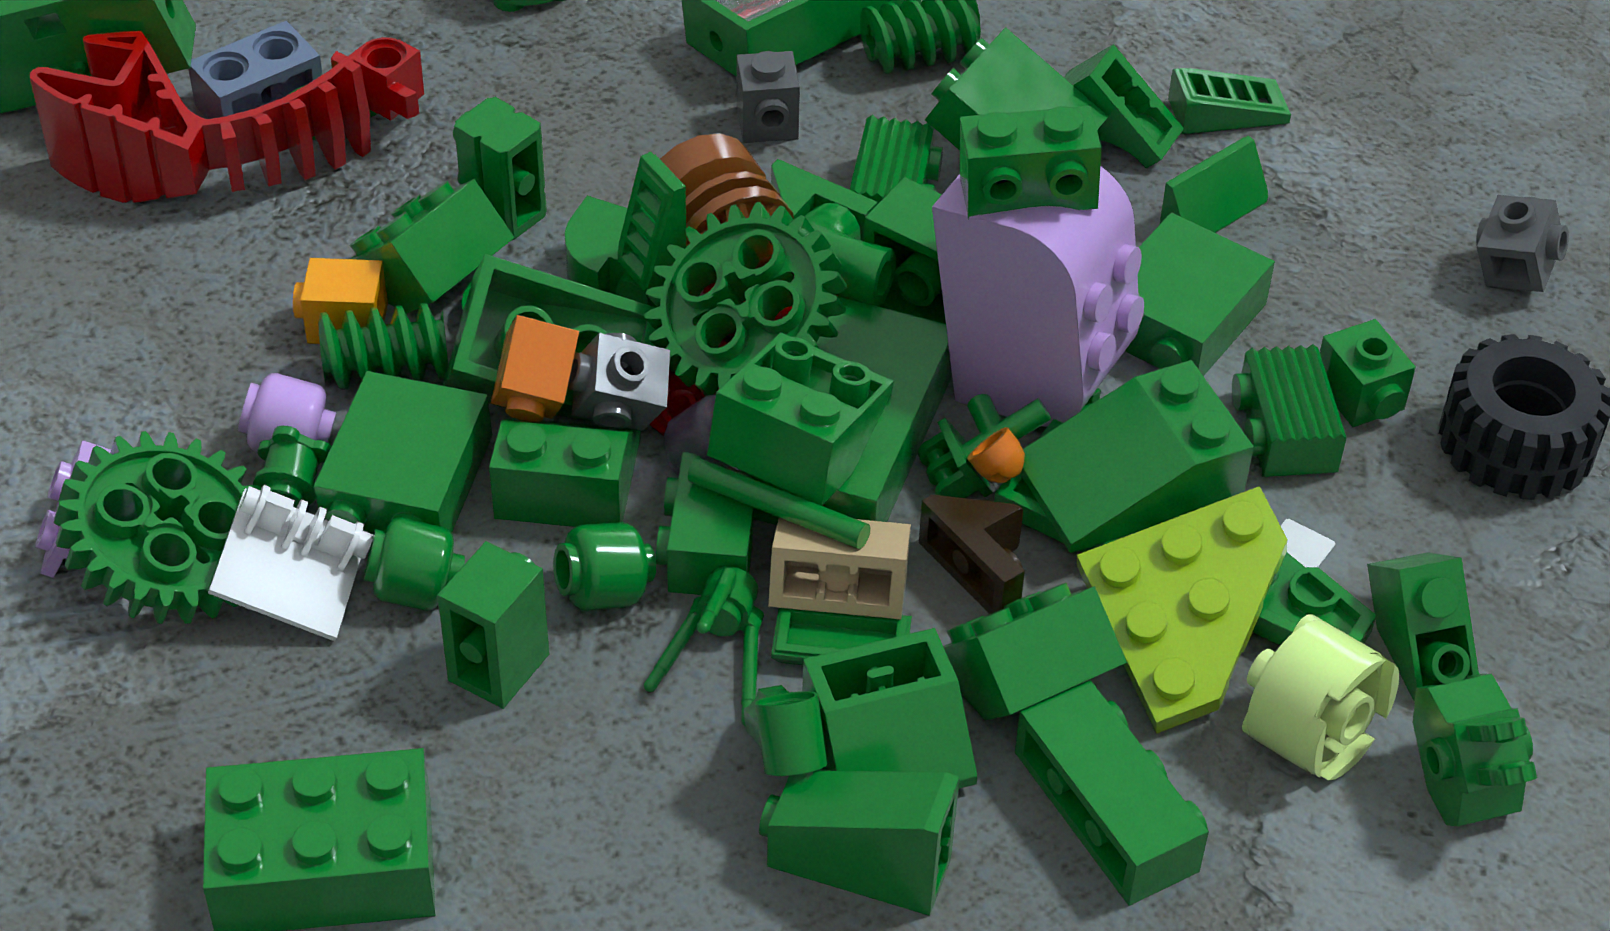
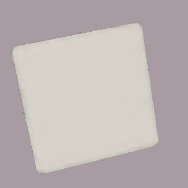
[1281,519,1335,567]

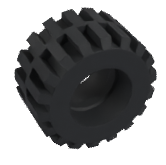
[1438,334,1610,500]

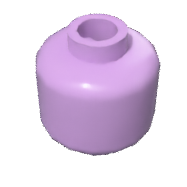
[238,373,336,453]

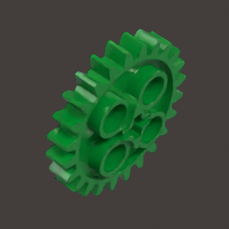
[644,202,847,398]
[54,431,262,624]

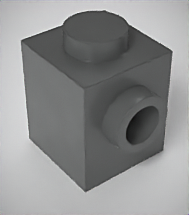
[737,51,800,143]

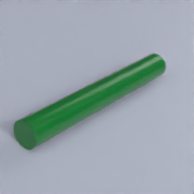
[688,458,871,549]

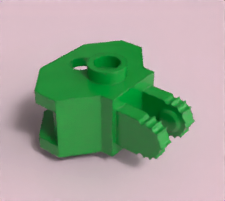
[1412,674,1537,827]

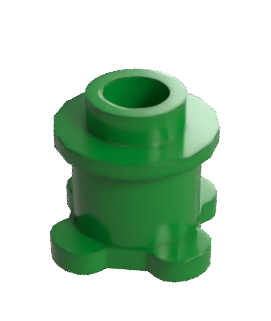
[253,425,332,508]

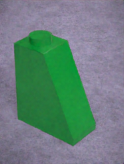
[759,771,960,916]

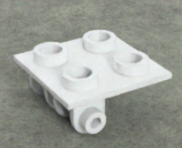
[208,485,373,641]

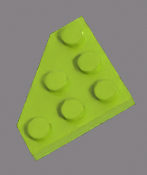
[1077,486,1288,734]

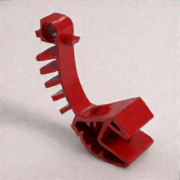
[30,31,424,203]

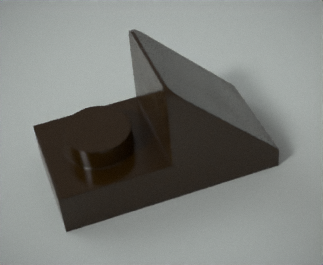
[918,495,1025,614]

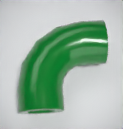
[805,203,896,307]

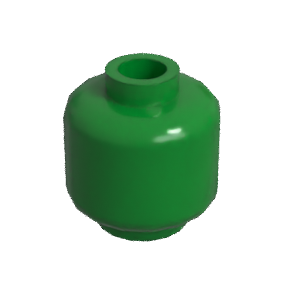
[363,518,465,611]
[553,522,656,611]

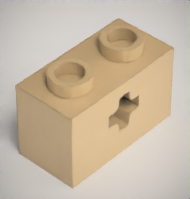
[768,518,911,619]

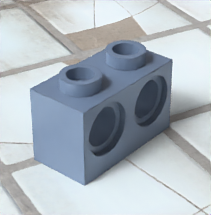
[188,21,323,119]

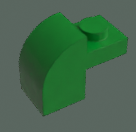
[565,195,657,308]

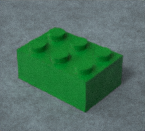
[203,748,436,931]

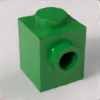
[1320,319,1416,427]

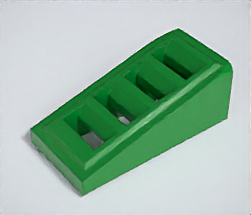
[1168,68,1291,134]
[617,152,686,292]

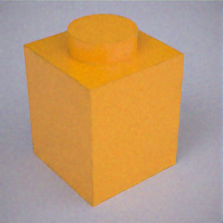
[293,258,388,344]

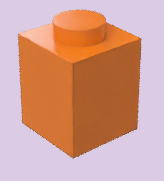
[491,315,579,422]

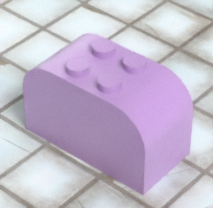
[932,166,1144,427]

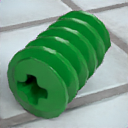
[860,0,981,74]
[318,303,448,390]

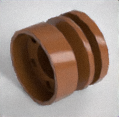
[660,133,794,269]

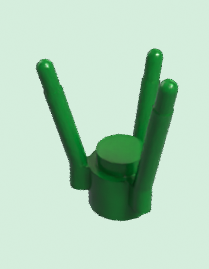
[644,566,764,726]

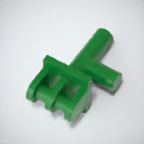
[918,394,1051,498]

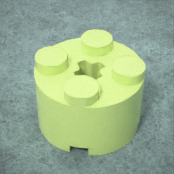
[1242,614,1399,781]

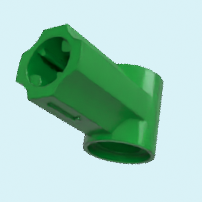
[744,685,827,776]

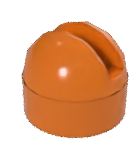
[967,427,1025,484]

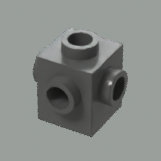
[1476,195,1569,292]
[567,333,670,431]

